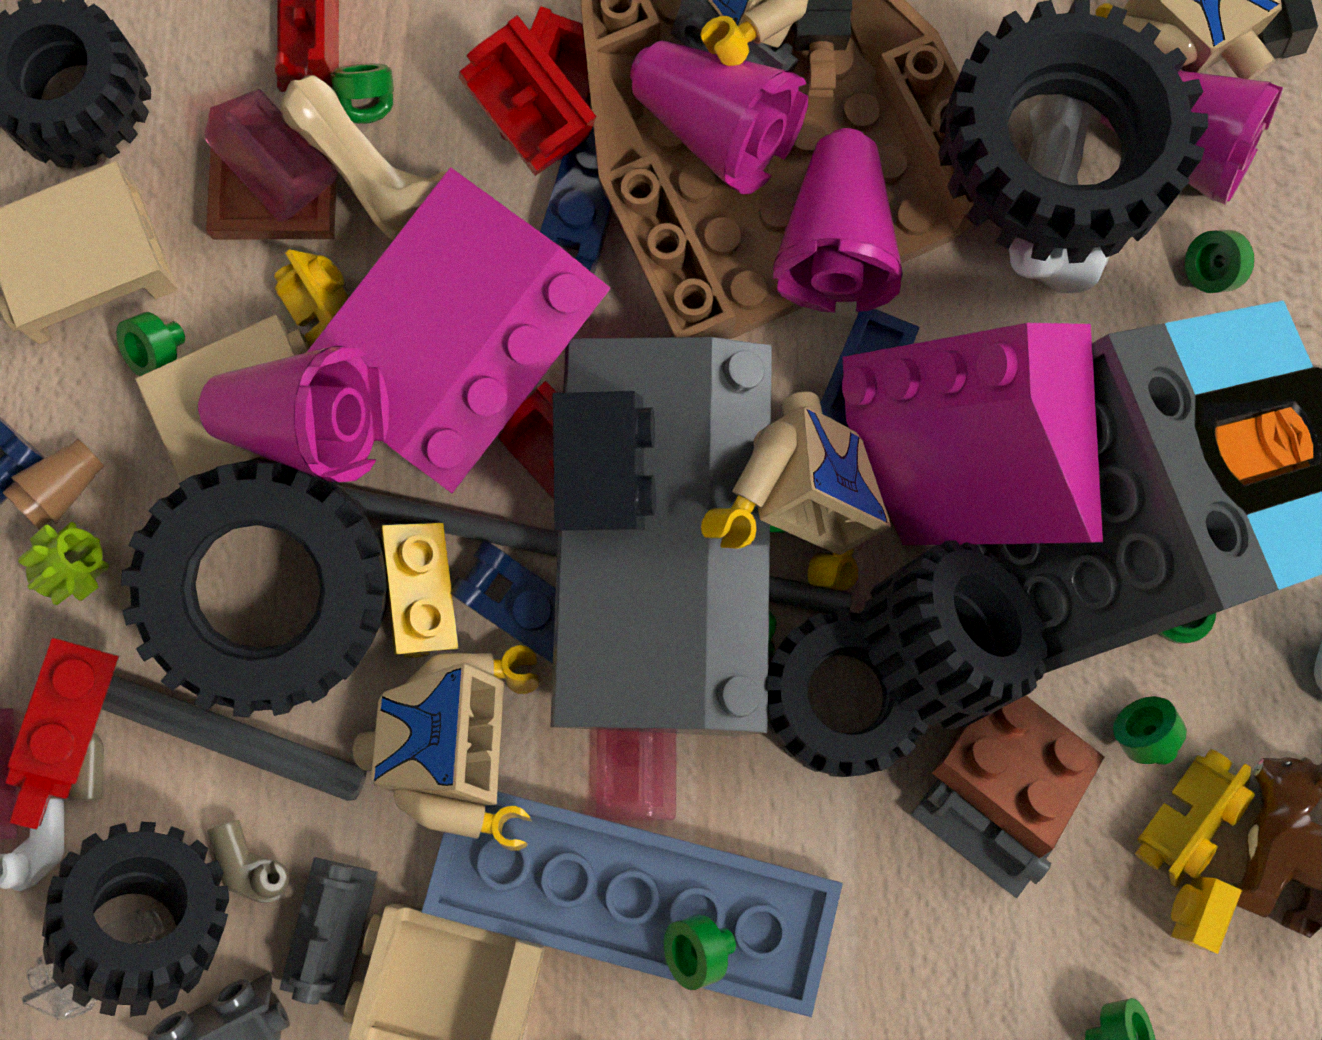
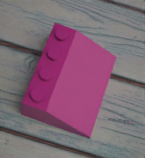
[306,167,611,493]
[842,323,1103,545]

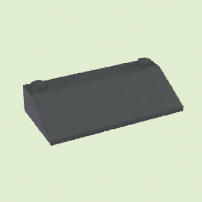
[550,337,772,736]

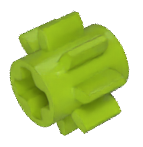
[18,522,109,605]

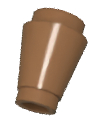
[2,439,104,530]

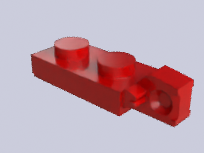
[5,637,120,830]

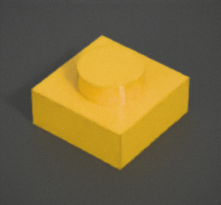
[1171,876,1242,954]

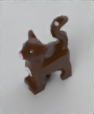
[1230,757,1322,938]

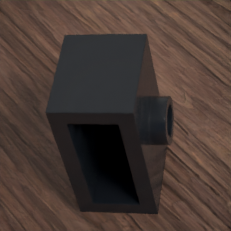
[553,391,656,531]

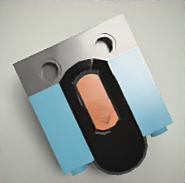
[974,300,1322,674]

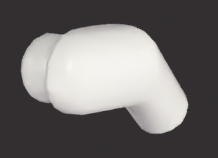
[0,799,64,891]

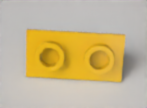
[274,249,349,347]
[380,523,458,658]
[1135,749,1255,888]

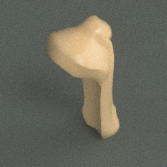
[280,75,447,241]

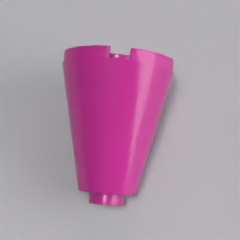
[630,41,808,194]
[1100,70,1283,205]
[773,128,903,313]
[198,346,389,482]

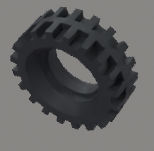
[938,0,1208,263]
[121,459,387,718]

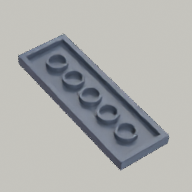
[422,791,843,1018]

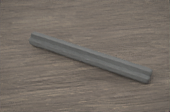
[102,675,367,801]

